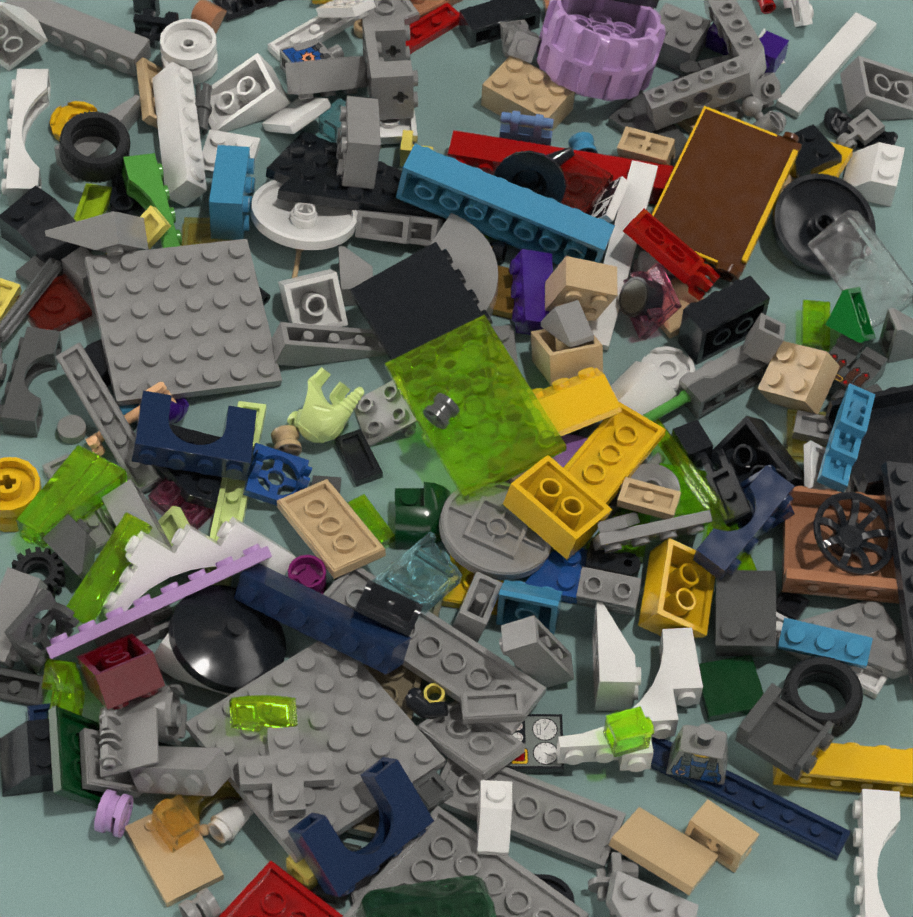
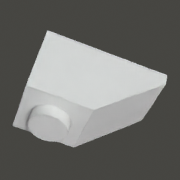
[477,780,512,856]

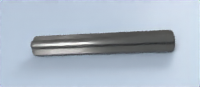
[0,258,62,343]

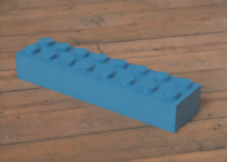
[396,144,615,265]

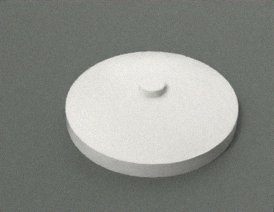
[251,180,358,250]

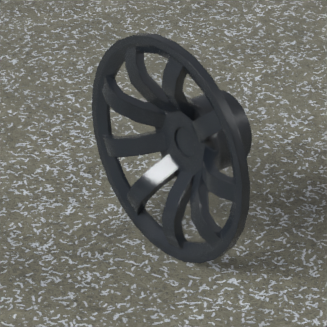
[813,492,893,575]

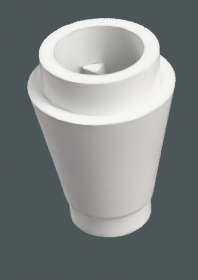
[207,800,253,844]

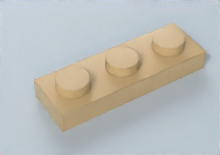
[136,57,162,129]

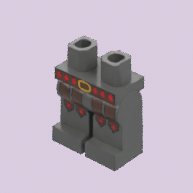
[827,334,888,403]

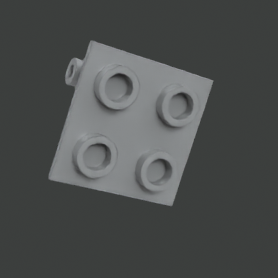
[354,377,418,447]
[99,707,159,778]

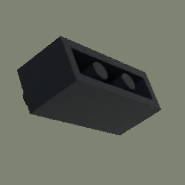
[459,0,541,48]

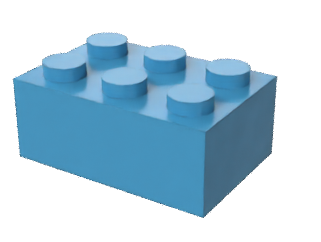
[209,145,256,241]

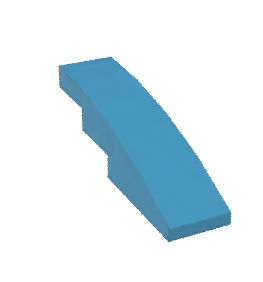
[817,383,875,492]

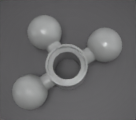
[742,96,786,135]

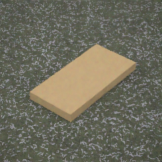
[277,479,386,579]

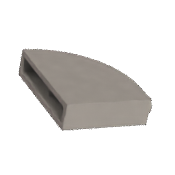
[430,213,498,342]

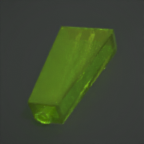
[16,445,127,548]

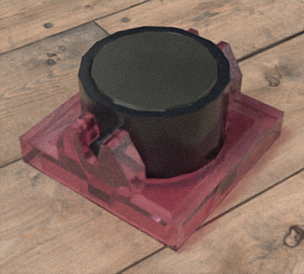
[619,263,682,340]

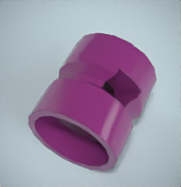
[288,555,327,594]

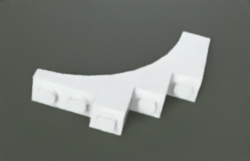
[103,516,296,616]
[556,628,703,772]

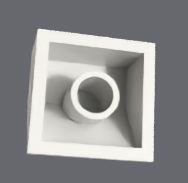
[843,142,905,207]
[278,269,348,327]

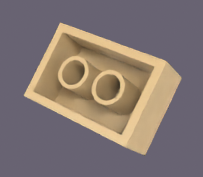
[481,55,575,131]

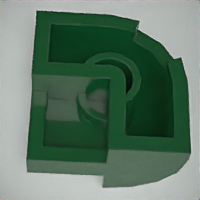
[395,482,451,549]

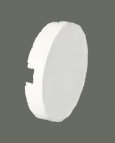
[642,346,695,394]

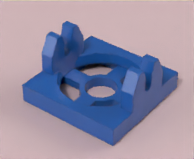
[243,443,312,506]

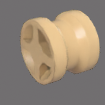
[271,425,302,456]

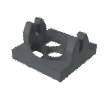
[4,589,80,674]

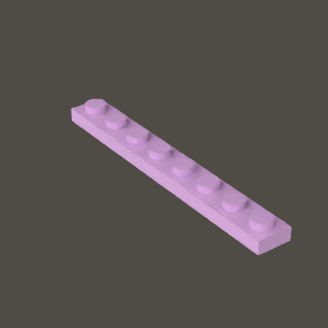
[46,543,272,659]

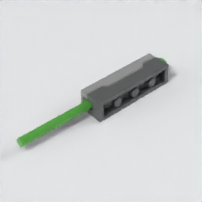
[643,342,771,422]

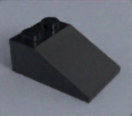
[0,185,93,278]

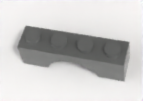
[0,327,63,438]

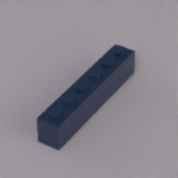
[234,563,411,675]

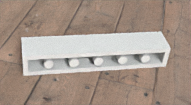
[152,61,207,207]

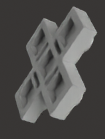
[238,726,335,817]

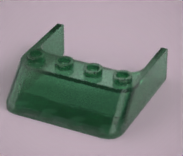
[361,875,496,917]

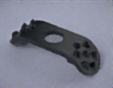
[824,107,898,149]

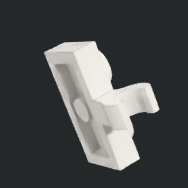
[783,0,814,27]

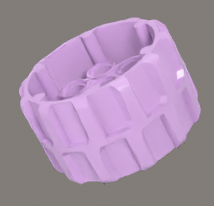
[536,0,666,101]

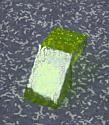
[41,658,85,718]

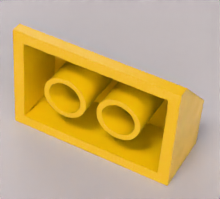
[519,367,623,443]
[503,455,612,559]
[638,538,715,638]

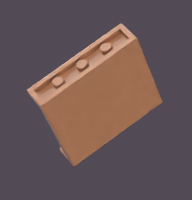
[782,486,899,604]

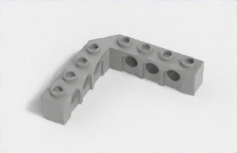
[643,0,767,130]

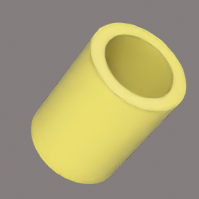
[424,683,446,703]

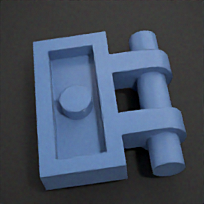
[499,111,554,146]

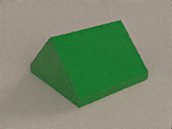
[825,287,876,343]

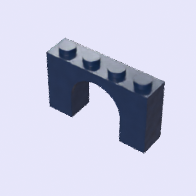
[132,390,257,481]
[288,757,434,897]

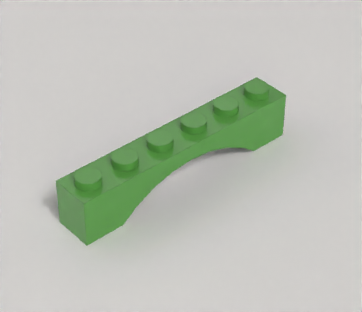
[121,153,182,248]

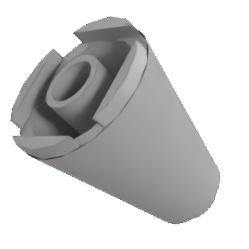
[99,684,187,746]

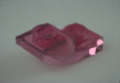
[148,478,214,530]

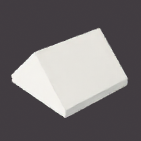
[611,361,677,415]

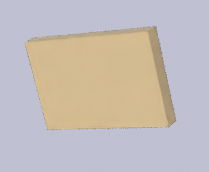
[125,800,224,907]
[608,807,719,895]

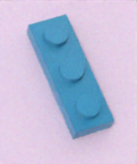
[778,617,873,669]

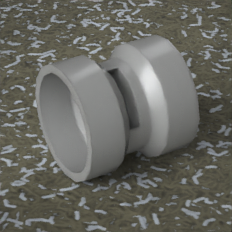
[178,888,222,917]

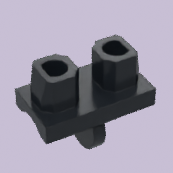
[133,8,179,48]

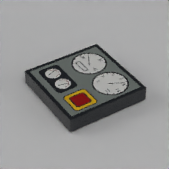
[505,714,564,774]

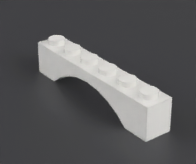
[1,69,51,206]
[852,789,900,917]

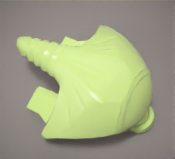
[287,367,364,443]

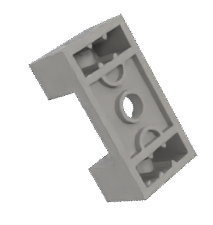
[362,15,418,120]

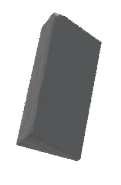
[0,666,52,706]

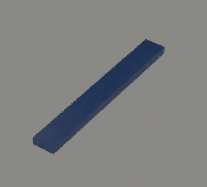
[651,737,851,861]

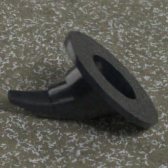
[494,147,574,203]

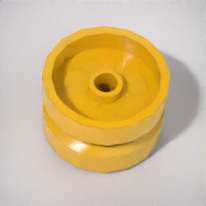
[0,457,44,532]

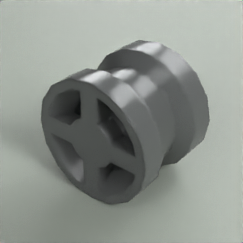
[423,393,460,429]

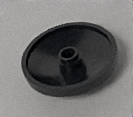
[771,173,876,276]
[168,585,286,694]

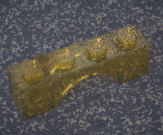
[152,780,243,853]

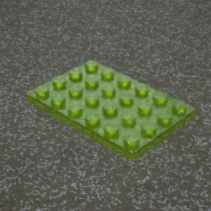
[385,315,567,501]

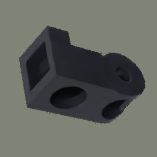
[585,540,641,578]

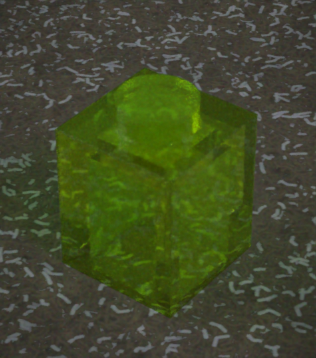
[603,706,654,758]

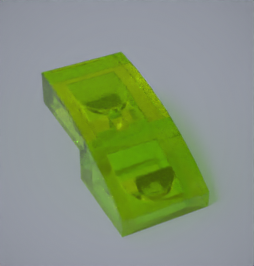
[229,695,298,732]

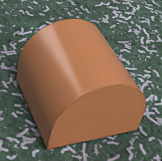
[191,0,227,34]

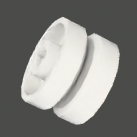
[160,19,218,85]

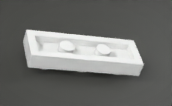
[316,0,376,20]

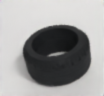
[59,111,131,183]
[781,656,863,737]

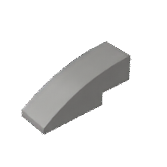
[355,210,443,246]

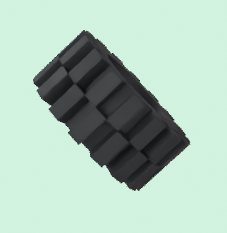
[11,547,66,599]

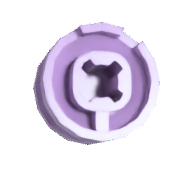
[94,789,134,838]

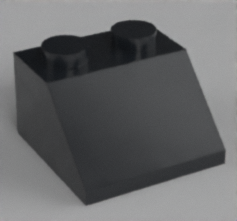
[0,718,53,797]

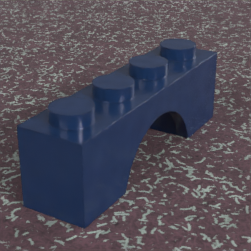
[693,465,794,581]

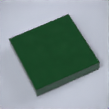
[699,655,764,721]

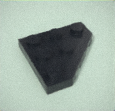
[157,424,222,510]

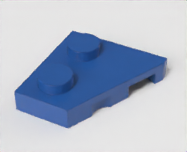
[525,548,588,604]

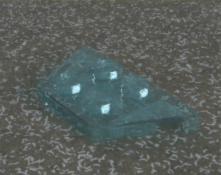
[372,531,462,612]

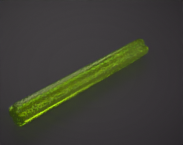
[654,419,720,512]

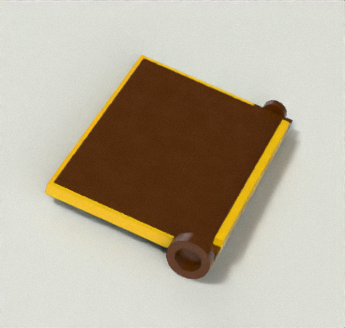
[652,106,802,283]

